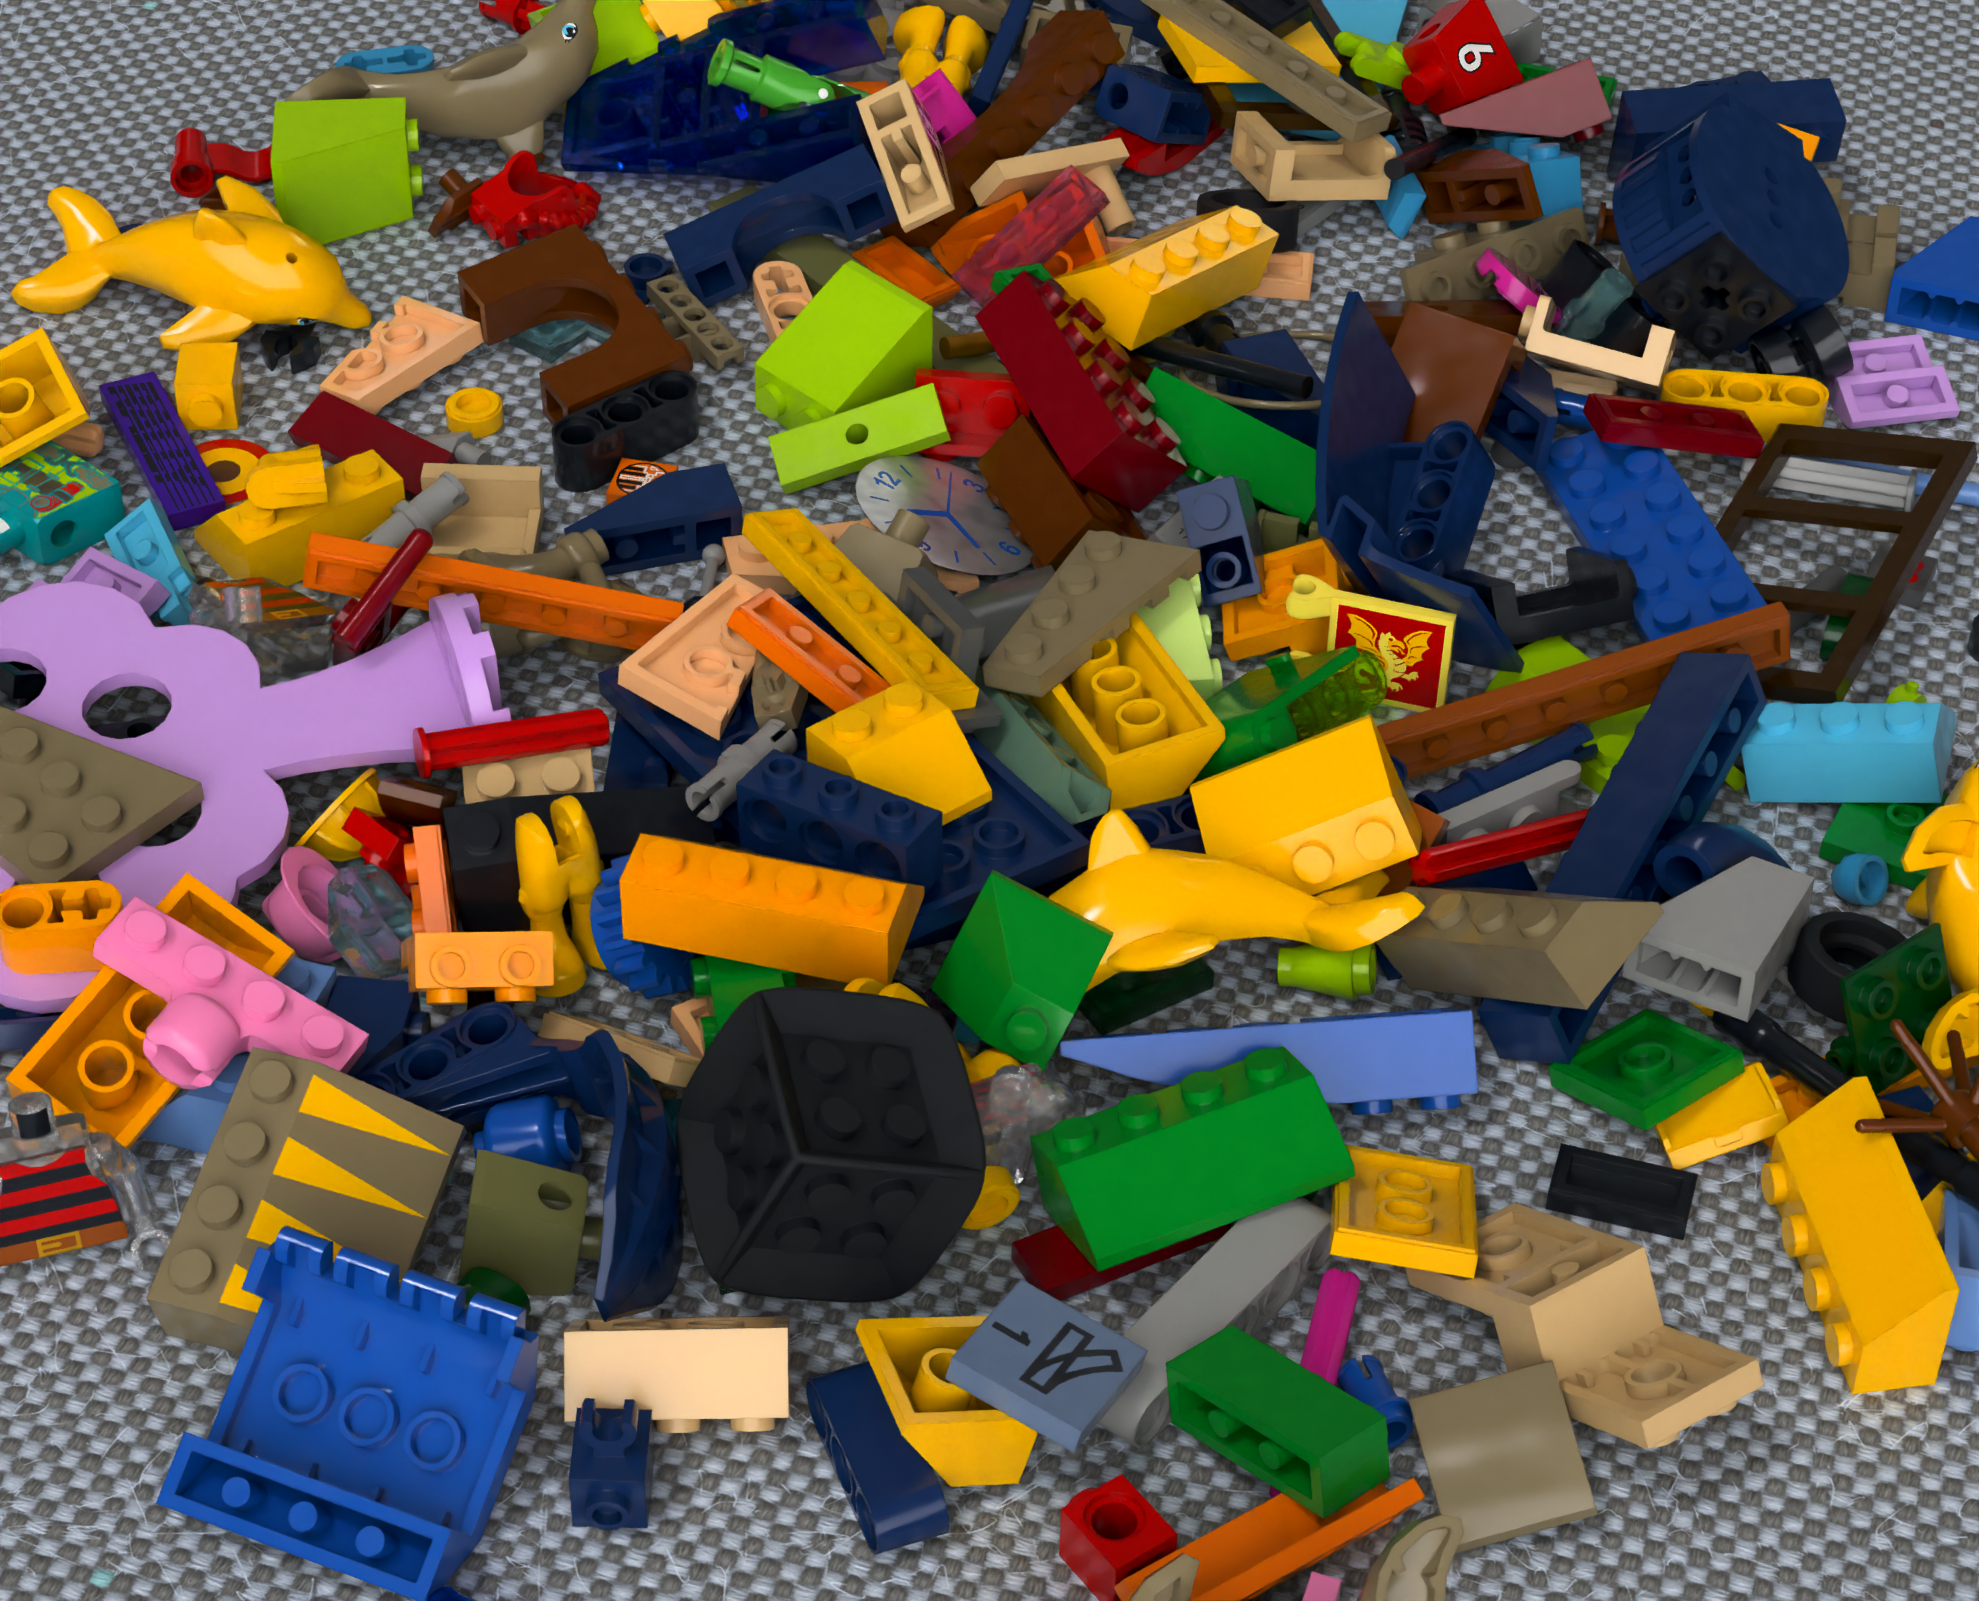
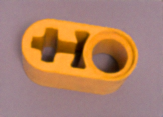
[0,880,124,975]

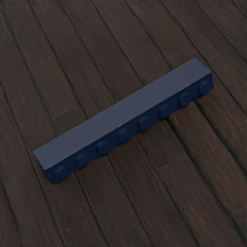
[1477,653,1767,1065]

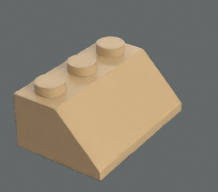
[564,1315,790,1433]

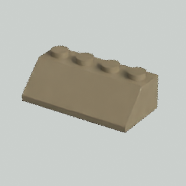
[1376,886,1664,1010]

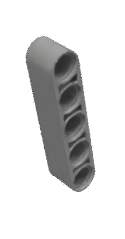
[1098,1196,1331,1449]

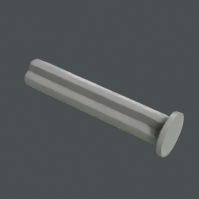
[1739,451,1918,512]

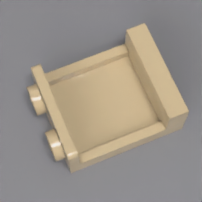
[1230,111,1397,201]
[1518,294,1677,395]
[421,463,545,559]

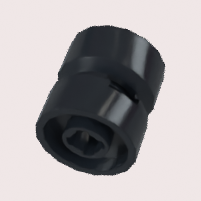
[1748,304,1854,383]

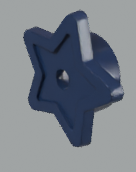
[624,253,673,305]

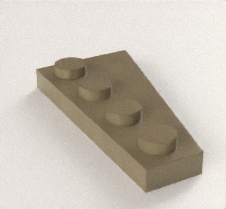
[982,530,1202,698]

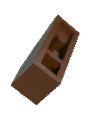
[1415,149,1543,224]

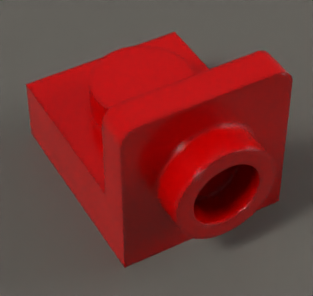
[341,806,419,905]

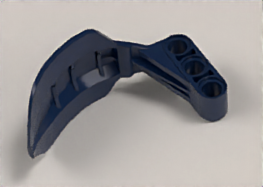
[354,1001,684,1322]

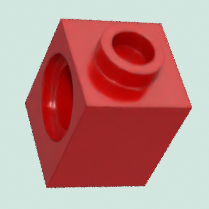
[1059,1474,1178,1601]

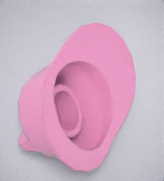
[262,846,401,971]

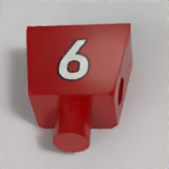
[1402,0,1524,115]

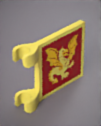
[1286,574,1457,712]

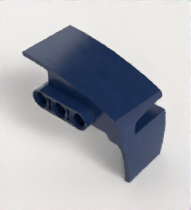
[1315,291,1524,673]

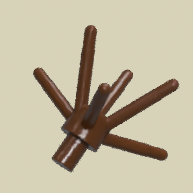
[1855,1019,1979,1162]

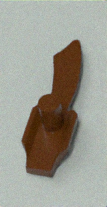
[428,152,546,238]

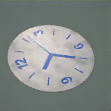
[855,456,1035,576]

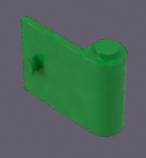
[1187,645,1360,790]

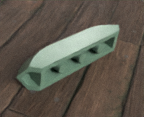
[970,665,1111,825]

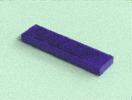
[99,371,226,531]

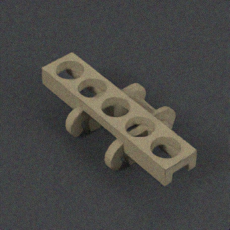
[646,274,744,370]

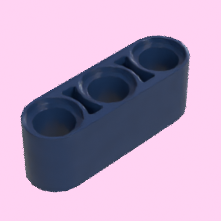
[806,1361,950,1555]

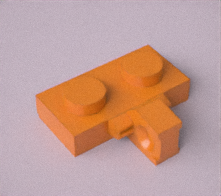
[404,824,459,934]

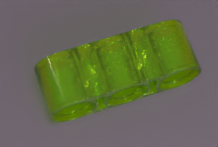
[1286,650,1387,742]

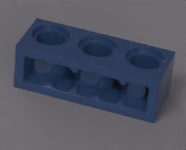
[736,749,944,894]

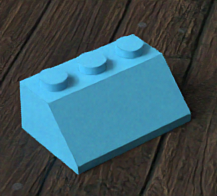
[1741,701,1957,803]

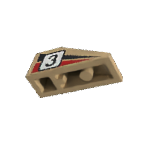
[856,78,955,233]

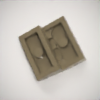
[1409,1360,1598,1554]

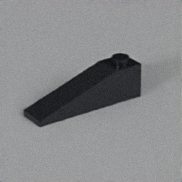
[442,786,716,932]

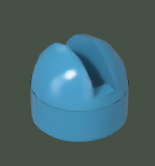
[1831,853,1889,906]

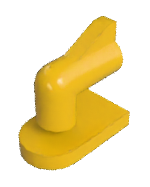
[245,444,328,509]

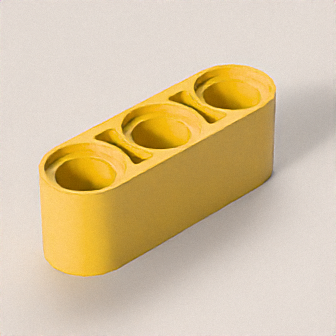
[1659,368,1829,442]

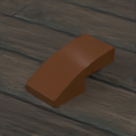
[377,775,458,827]

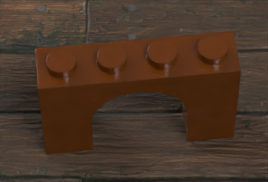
[457,223,693,425]

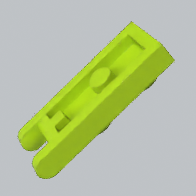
[1334,31,1411,90]

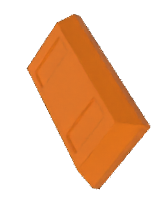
[850,235,961,308]

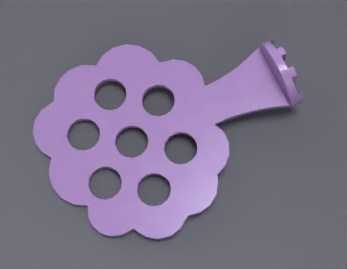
[0,581,512,1014]

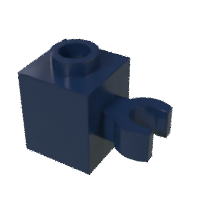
[569,1398,655,1530]

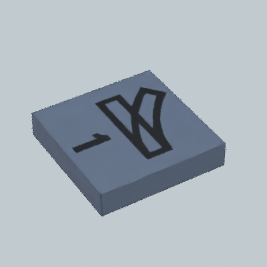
[945,1279,1148,1453]

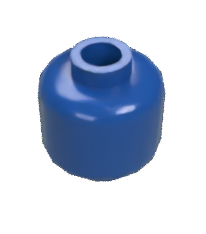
[473,1095,582,1172]

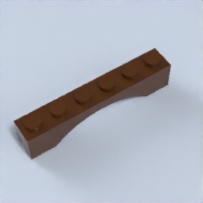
[879,10,1125,248]

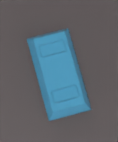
[1374,135,1427,239]

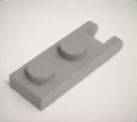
[1437,760,1581,846]

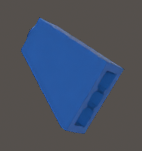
[1884,216,1979,341]

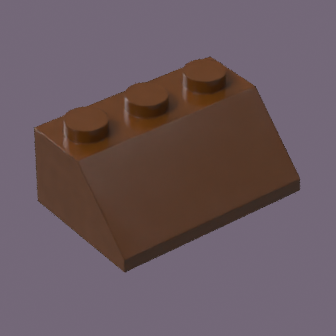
[976,414,1149,572]

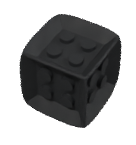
[676,987,986,1303]

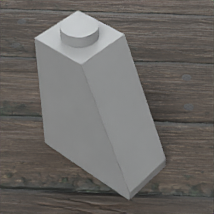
[1622,856,1815,1022]

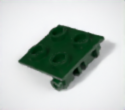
[1825,922,1952,1094]

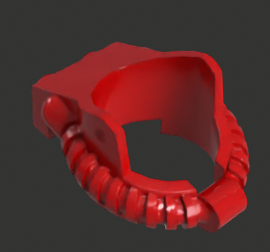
[468,150,601,249]

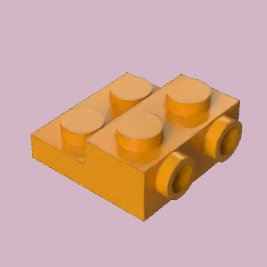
[1222,538,1355,662]
[401,931,554,1005]

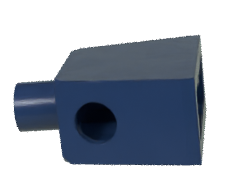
[1087,63,1213,145]

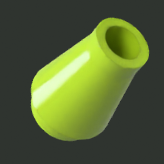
[1277,943,1377,1001]

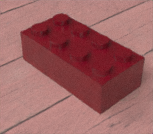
[975,270,1188,513]

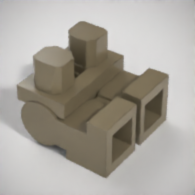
[1822,177,1900,311]

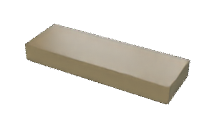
[538,1011,702,1088]

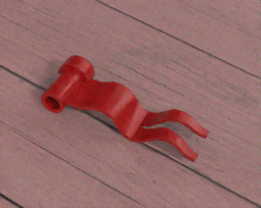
[170,128,272,198]

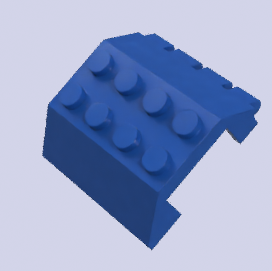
[156,1226,539,1601]

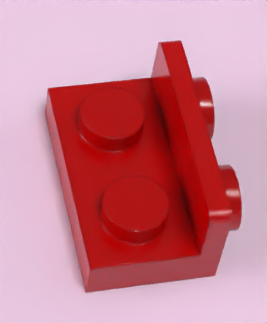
[915,368,1031,462]

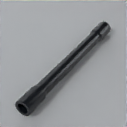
[1712,1008,1979,1212]

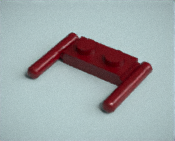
[330,528,434,666]

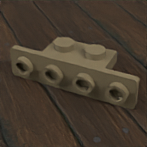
[1400,207,1590,301]

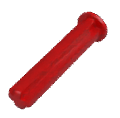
[413,708,610,779]

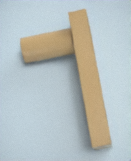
[970,137,1137,237]

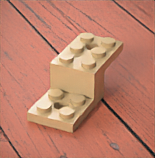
[1405,1203,1764,1449]

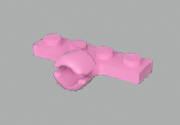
[92,896,370,1090]

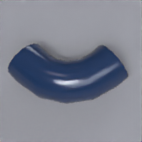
[1653,821,1793,898]

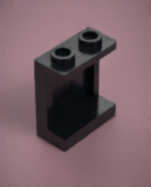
[1444,546,1637,645]

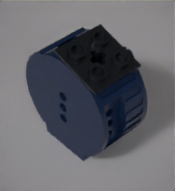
[1612,91,1849,360]

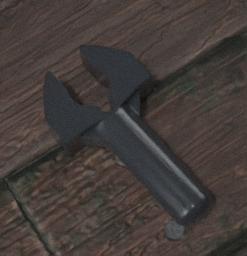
[260,322,321,374]

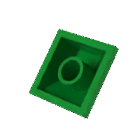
[930,869,1114,1072]

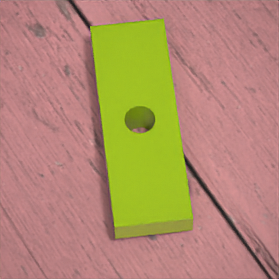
[768,383,951,495]

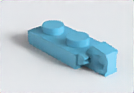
[104,498,202,626]

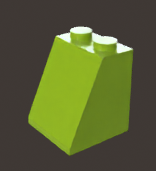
[270,97,424,244]
[754,260,933,444]

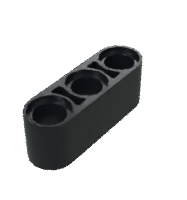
[1541,239,1669,358]
[552,371,699,493]

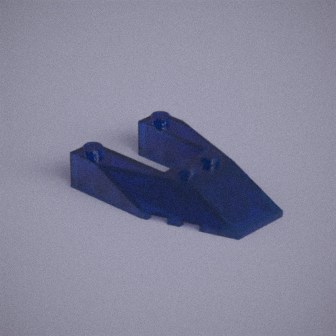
[560,0,887,186]

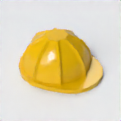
[293,767,385,862]

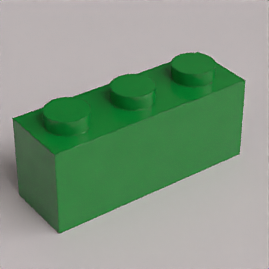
[1166,1324,1390,1519]

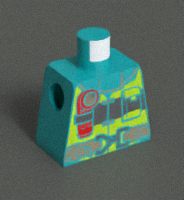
[0,440,125,565]

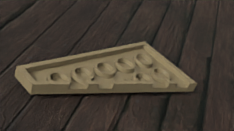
[0,706,204,885]

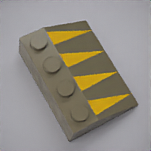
[146,1047,467,1354]

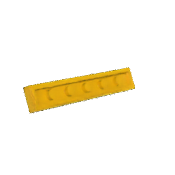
[742,508,979,711]

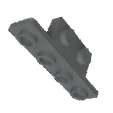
[882,567,1003,734]

